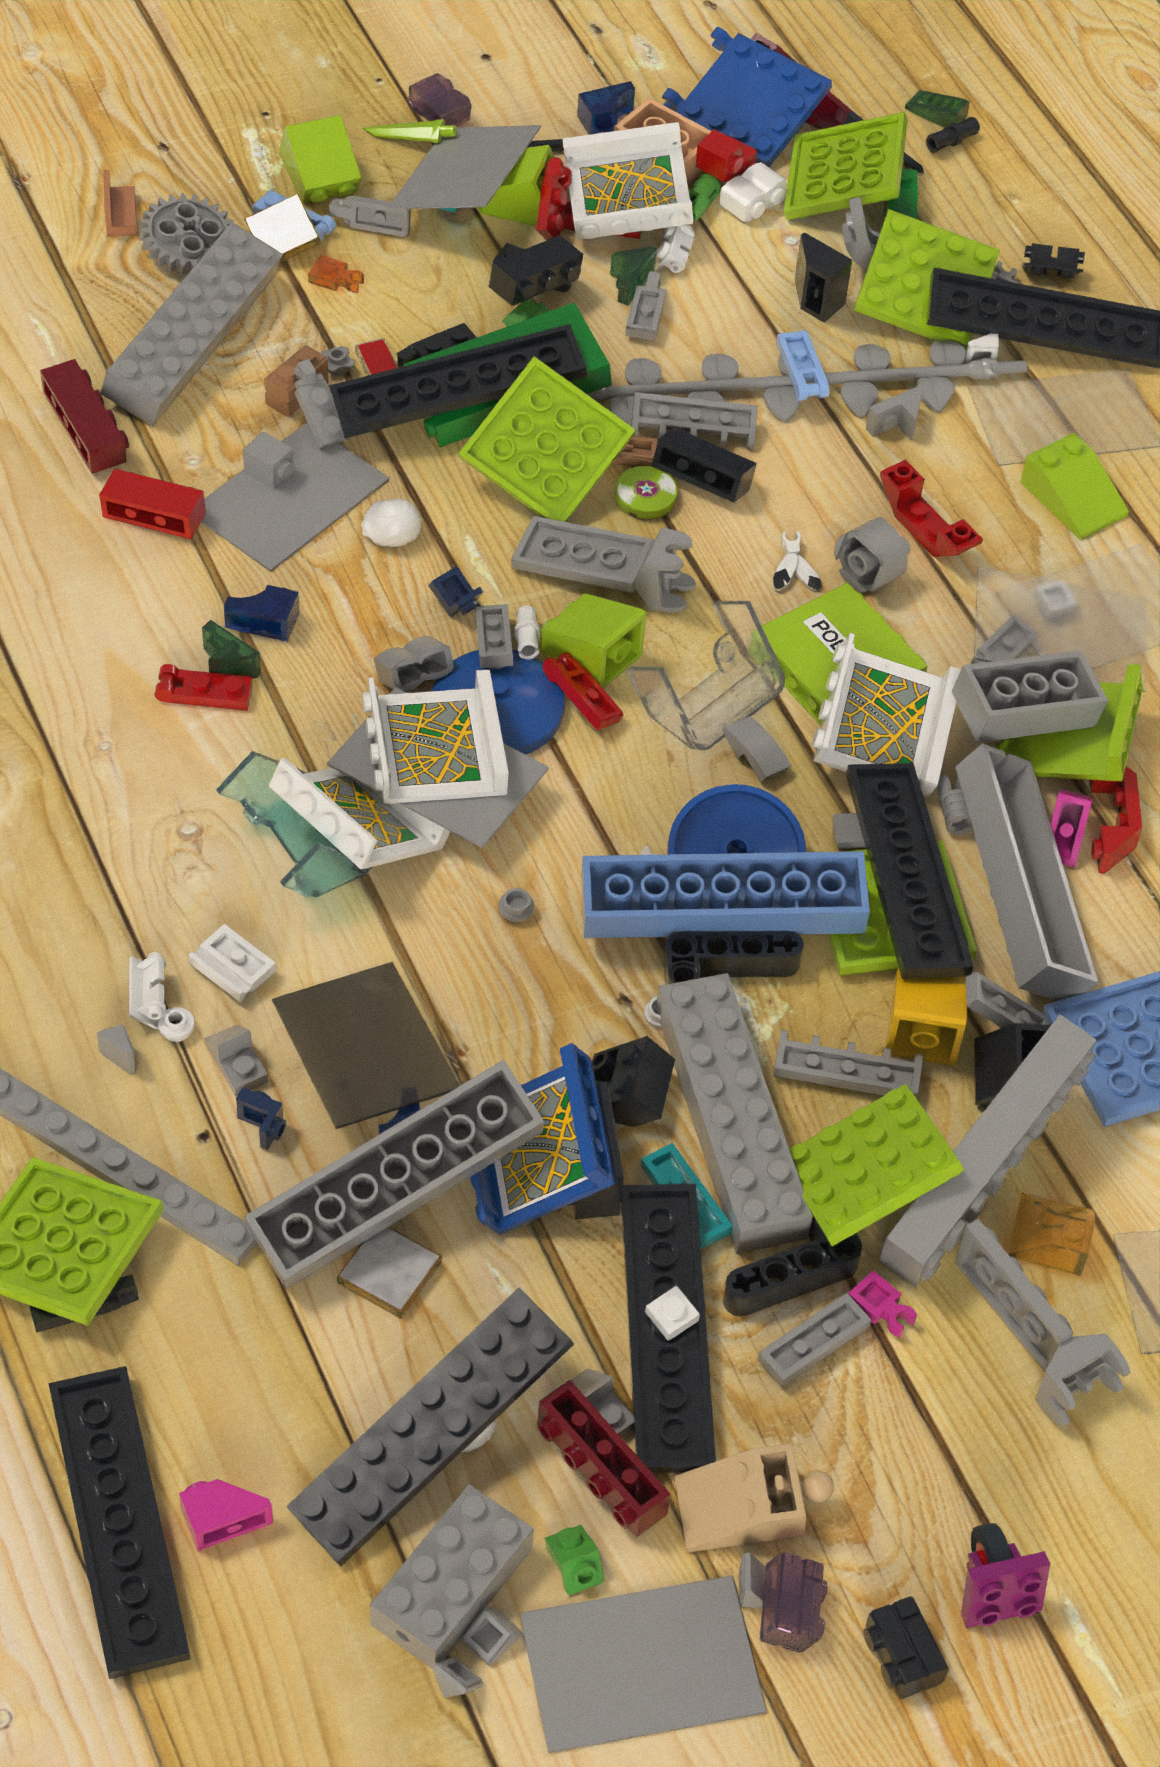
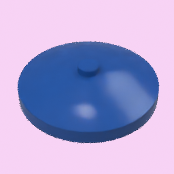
[432,650,564,755]
[667,784,806,855]

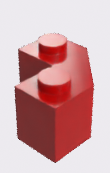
[696,129,757,183]

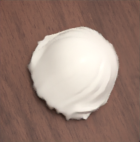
[361,498,422,547]

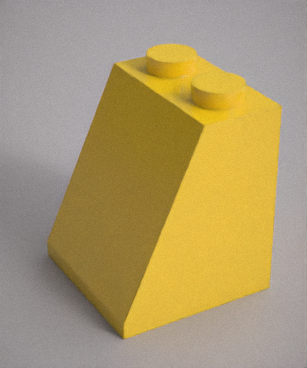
[885,967,967,1066]

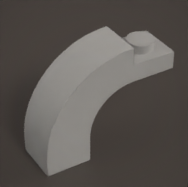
[842,197,879,270]

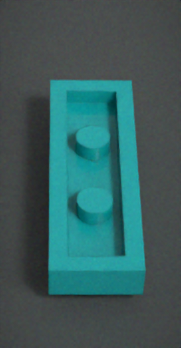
[641,1143,732,1249]

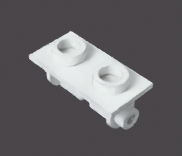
[656,225,695,273]
[129,952,166,1030]

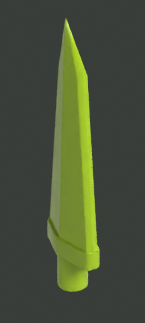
[362,119,457,143]

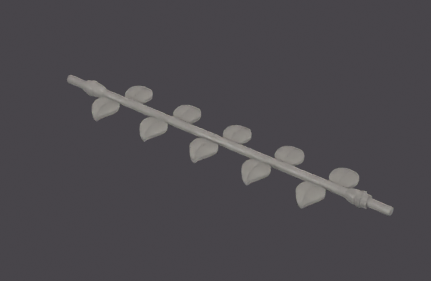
[587,340,1027,426]

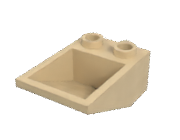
[674,1443,834,1553]

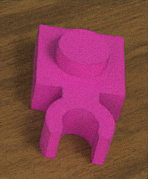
[848,1270,917,1337]

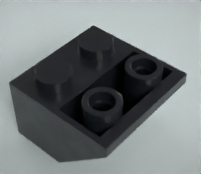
[795,232,852,323]
[974,1023,1051,1106]
[591,1036,675,1127]

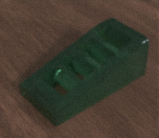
[905,90,970,127]

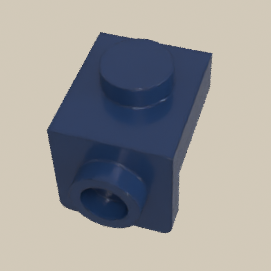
[428,566,484,617]
[236,1087,286,1150]

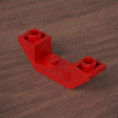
[880,459,983,557]
[1090,766,1142,873]

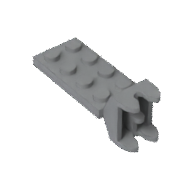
[511,516,696,613]
[955,1219,1130,1426]

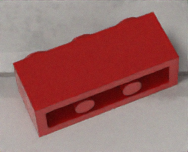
[99,468,206,539]

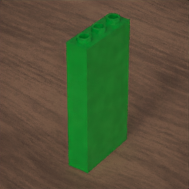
[404,302,612,447]

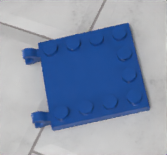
[662,27,832,167]

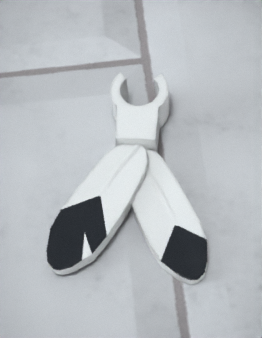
[773,531,821,592]

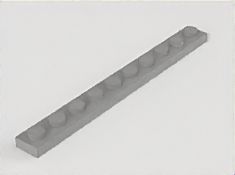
[0,1068,257,1266]

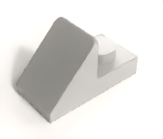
[866,386,923,440]
[204,1025,268,1096]
[571,1368,634,1438]

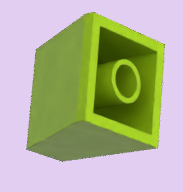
[279,115,361,203]
[478,145,570,226]
[540,593,647,689]

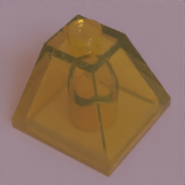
[1008,1192,1095,1276]

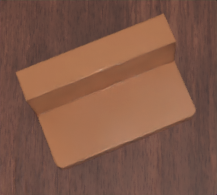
[103,170,137,236]

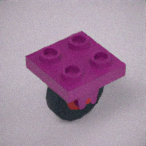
[961,1523,1051,1628]

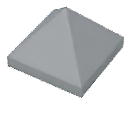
[433,1657,484,1698]

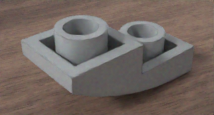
[722,716,792,782]

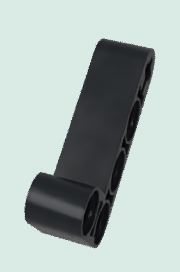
[664,931,804,985]
[723,1214,862,1317]

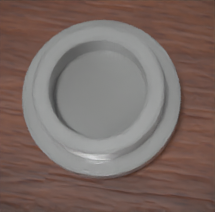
[499,888,534,922]

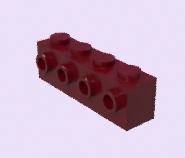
[40,359,129,474]
[537,1380,671,1537]

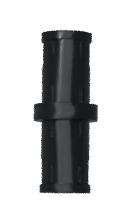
[926,116,980,153]

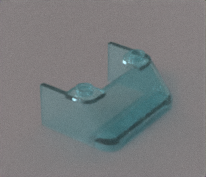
[216,751,374,897]

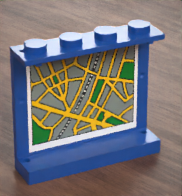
[470,1043,616,1235]

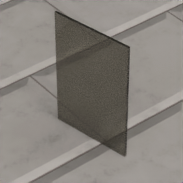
[272,962,460,1129]

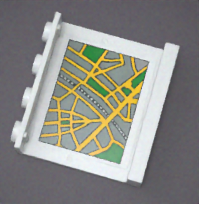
[562,122,693,240]
[812,633,961,798]
[362,670,509,804]
[269,758,451,869]

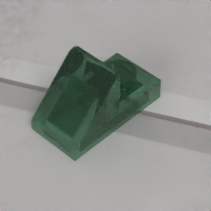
[610,246,657,306]
[202,620,261,678]

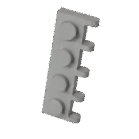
[631,392,757,449]
[773,1030,923,1099]

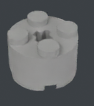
[834,517,911,593]

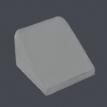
[832,813,866,849]
[97,1024,137,1074]
[739,1553,771,1608]
[461,1606,523,1666]

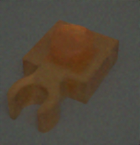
[308,255,364,293]

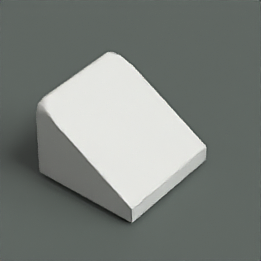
[964,333,999,364]

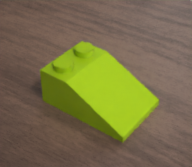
[1020,432,1129,540]

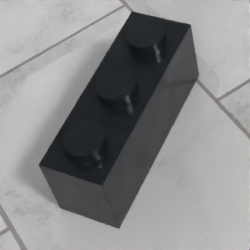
[488,235,584,306]
[651,427,757,503]

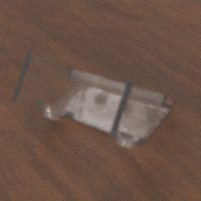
[626,601,785,750]

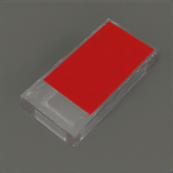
[355,338,398,376]

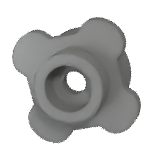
[321,346,354,376]

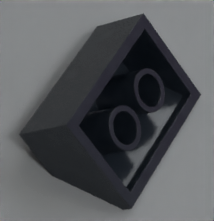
[567,1081,624,1220]

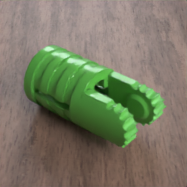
[688,174,721,220]

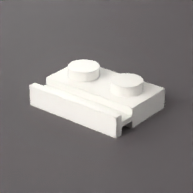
[188,924,276,1003]

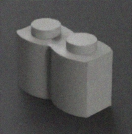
[374,636,454,691]

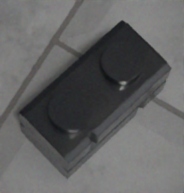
[863,1596,949,1699]

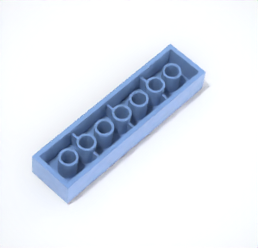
[581,851,870,938]

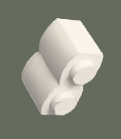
[720,162,787,223]

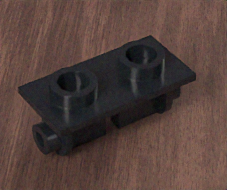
[1022,243,1085,278]

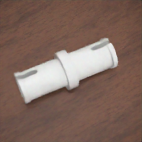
[514,606,540,660]

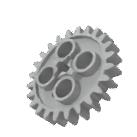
[139,193,234,276]

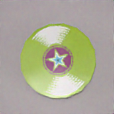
[615,466,678,519]

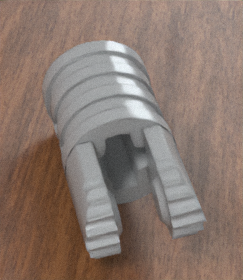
[937,774,973,835]

